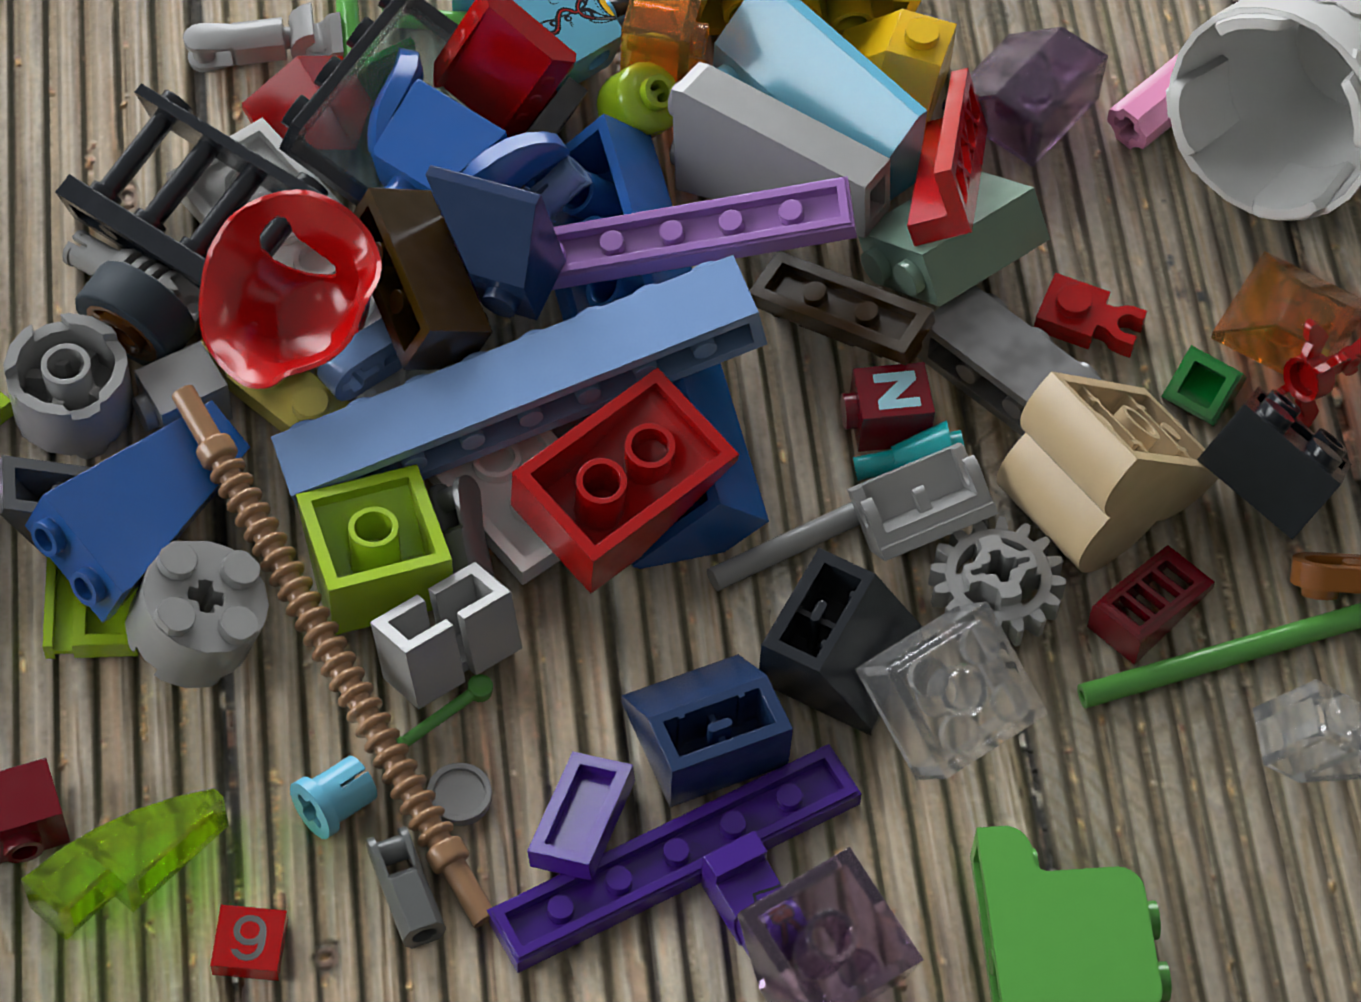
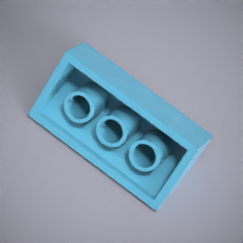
[713,0,927,201]

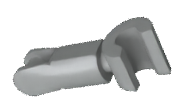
[183,2,344,72]

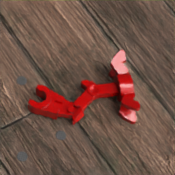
[1268,318,1361,428]

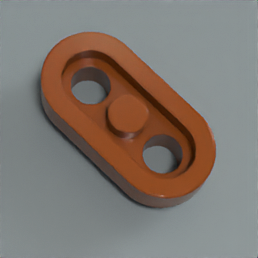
[1290,552,1361,601]

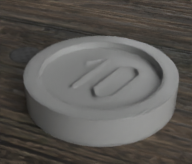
[427,763,492,826]

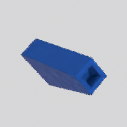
[25,400,250,623]

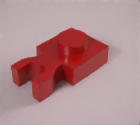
[1034,272,1147,358]

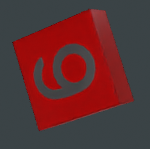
[210,904,288,981]

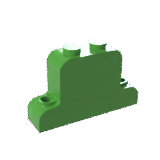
[970,826,1172,1002]

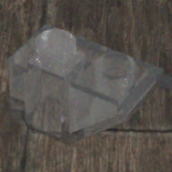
[1253,679,1361,783]

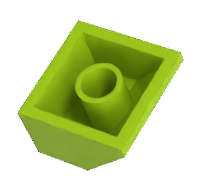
[296,464,453,635]

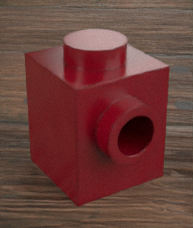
[0,757,71,864]

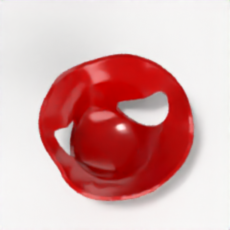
[198,189,382,389]

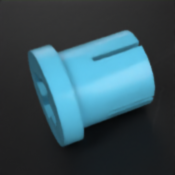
[290,756,377,839]

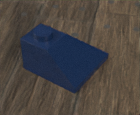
[425,165,566,321]

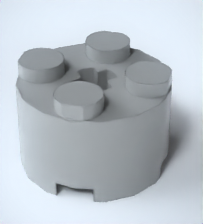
[3,313,134,459]
[125,541,269,688]

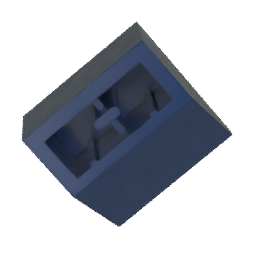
[621,654,793,808]

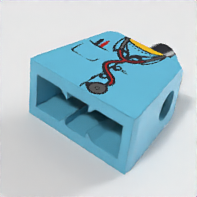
[513,0,636,92]

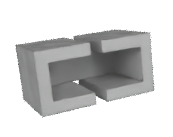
[370,562,522,710]

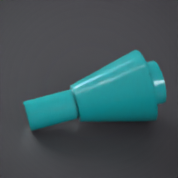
[853,420,965,481]

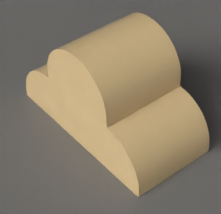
[997,371,1219,573]

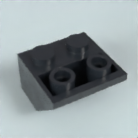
[1197,386,1352,540]
[759,548,927,736]

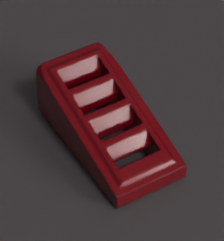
[1087,545,1215,665]

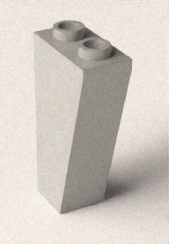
[668,62,890,238]

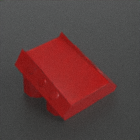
[433,0,576,137]

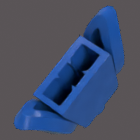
[367,47,571,218]

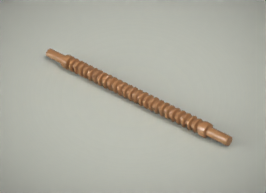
[172,385,492,928]

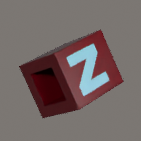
[840,362,935,452]

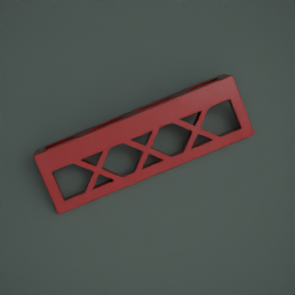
[907,68,988,246]

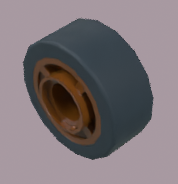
[75,260,195,366]

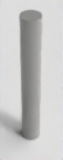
[707,502,860,591]

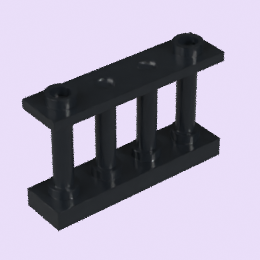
[55,83,329,289]

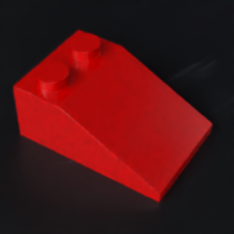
[511,367,739,594]

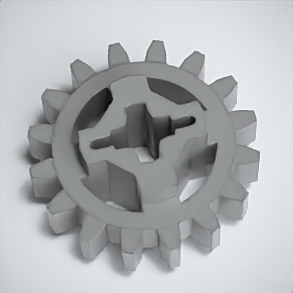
[928,516,1066,646]

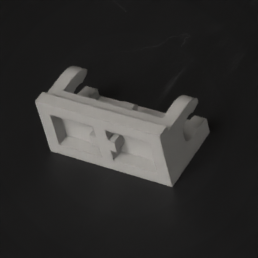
[847,443,999,561]

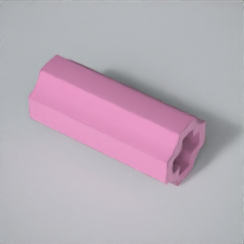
[1107,54,1178,150]

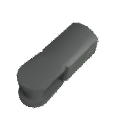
[428,475,495,578]
[365,826,446,949]

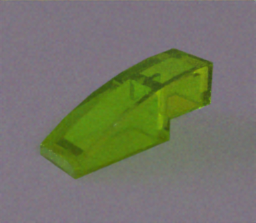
[21,788,229,940]

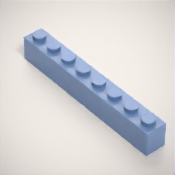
[271,255,767,508]

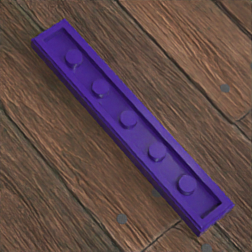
[487,744,862,973]

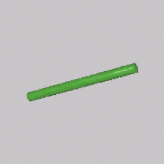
[1077,603,1361,709]

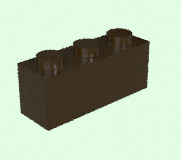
[353,187,493,370]

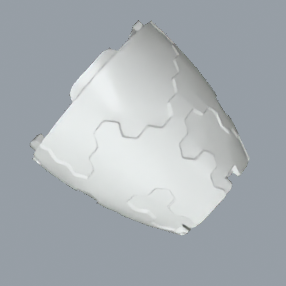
[1166,0,1361,221]

